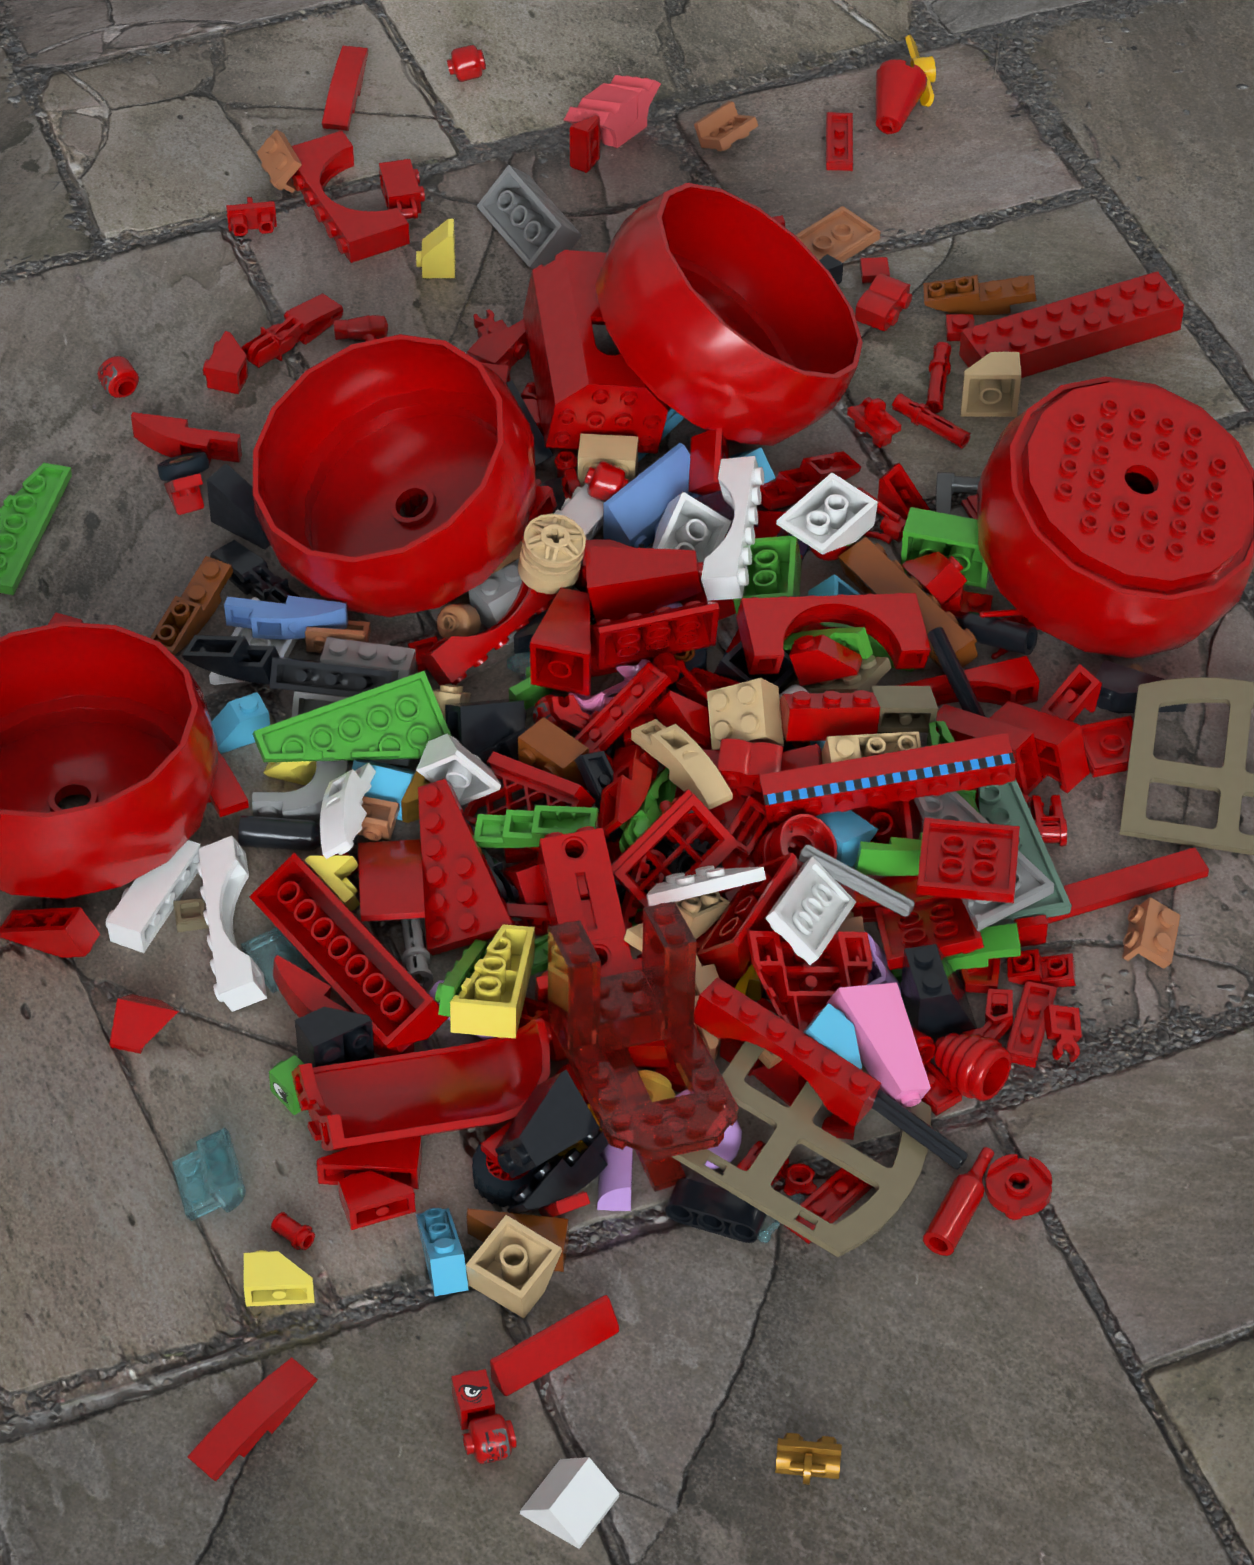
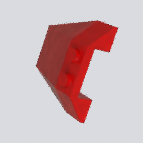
[747,931,873,1032]

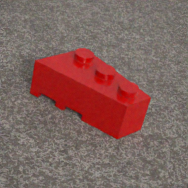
[990,701,1090,794]

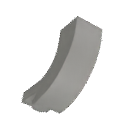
[252,760,349,823]

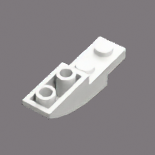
[320,763,376,859]

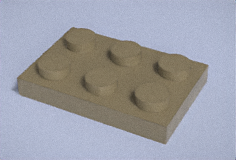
[784,655,892,693]

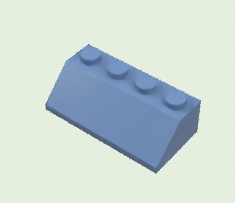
[603,443,706,548]

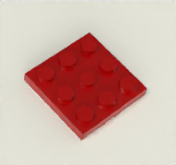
[917,818,1020,903]
[874,895,984,971]

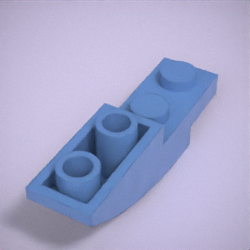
[224,595,348,640]

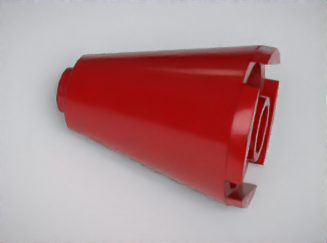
[876,59,928,134]

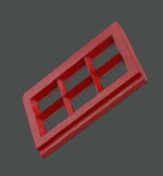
[611,789,739,919]

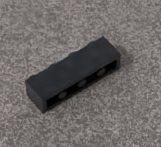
[269,657,399,697]

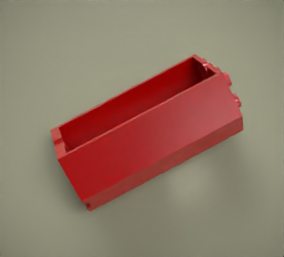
[523,250,668,454]

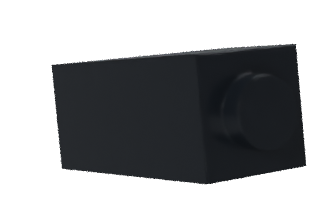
[206,464,270,550]
[445,699,527,755]

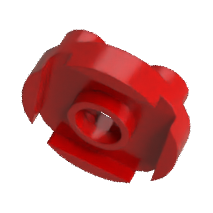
[984,1154,1052,1220]

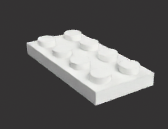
[765,856,856,965]

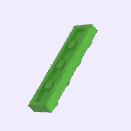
[435,939,488,1017]

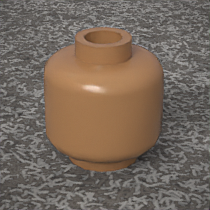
[436,603,481,638]

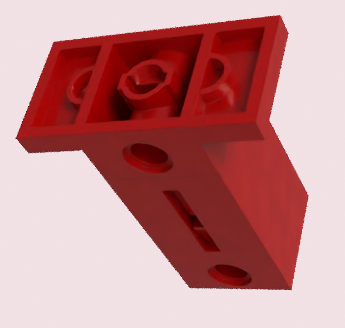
[535,826,667,1006]

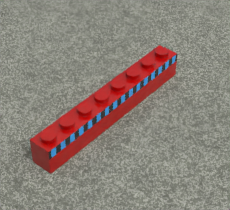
[759,733,1015,823]

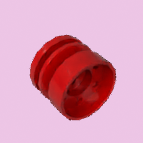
[753,814,838,872]

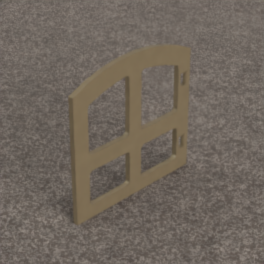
[1119,677,1254,855]
[668,1010,931,1257]

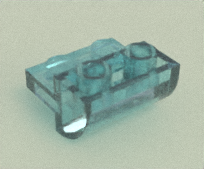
[172,1128,246,1221]

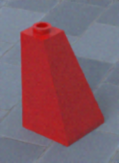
[585,546,704,622]
[530,588,591,696]

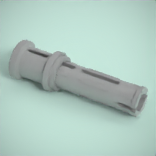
[401,918,434,989]

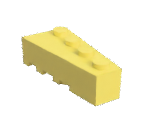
[450,924,535,1039]

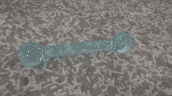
[758,1194,805,1243]

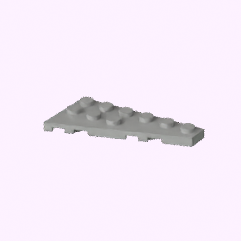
[914,791,1054,932]

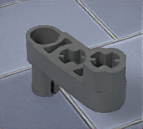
[935,472,980,514]

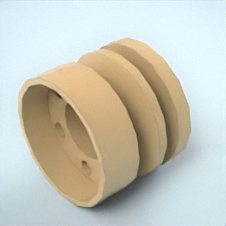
[517,514,586,595]

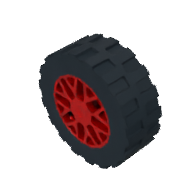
[472,1137,539,1207]

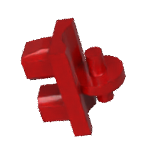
[226,196,277,236]
[847,397,902,448]

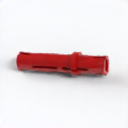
[925,342,952,413]
[892,393,971,449]

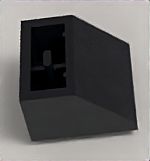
[295,1007,375,1067]

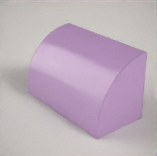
[597,1133,633,1211]

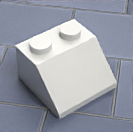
[416,733,501,805]

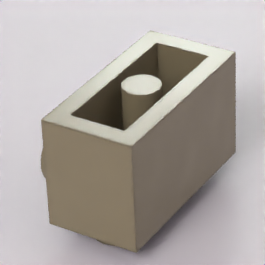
[870,685,938,733]

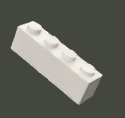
[554,484,604,540]
[106,840,201,953]

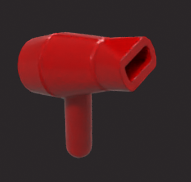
[334,315,388,342]

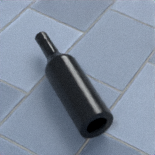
[954,612,1038,655]
[238,815,358,851]

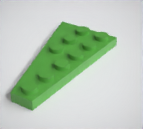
[0,463,72,595]
[252,671,451,762]

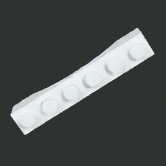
[701,456,764,601]
[197,836,267,1012]

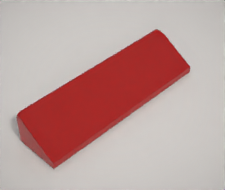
[490,1295,619,1396]

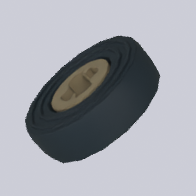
[157,452,209,481]

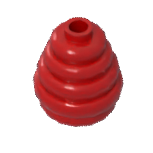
[934,1033,1012,1101]

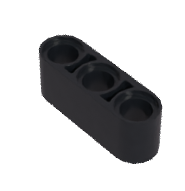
[665,1178,767,1243]

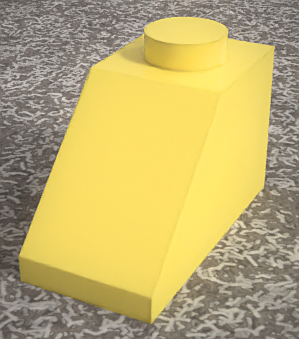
[416,219,455,278]
[244,1250,315,1307]

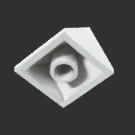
[520,1457,619,1549]

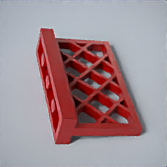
[463,751,596,853]

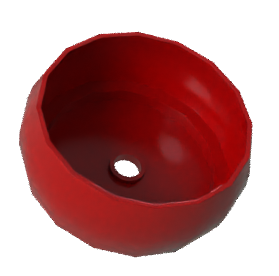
[595,183,863,446]
[253,334,536,618]
[977,376,1254,659]
[0,622,218,899]

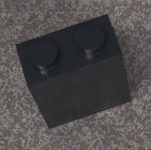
[901,944,977,1044]
[495,1070,600,1179]

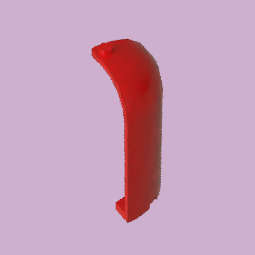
[291,1018,552,1151]

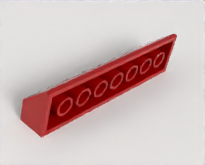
[249,852,449,1048]

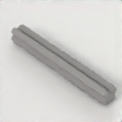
[799,845,915,917]

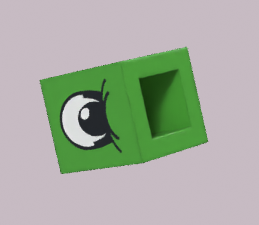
[269,1055,304,1115]

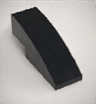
[182,635,280,684]

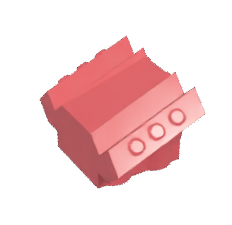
[564,75,661,148]

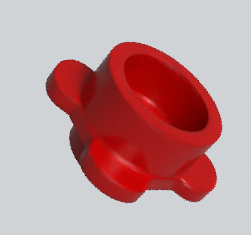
[782,1163,817,1196]

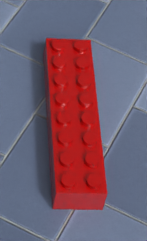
[959,271,1184,378]

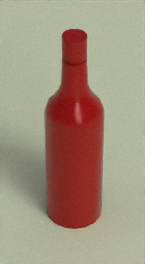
[923,1147,994,1256]

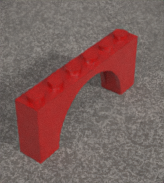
[291,131,410,263]
[736,593,931,674]

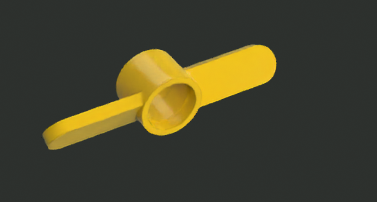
[905,34,936,107]

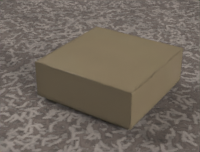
[173,898,209,933]

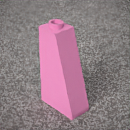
[827,982,931,1108]

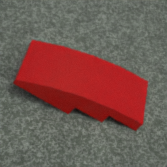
[358,839,425,922]

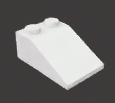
[776,473,878,555]
[652,492,732,562]

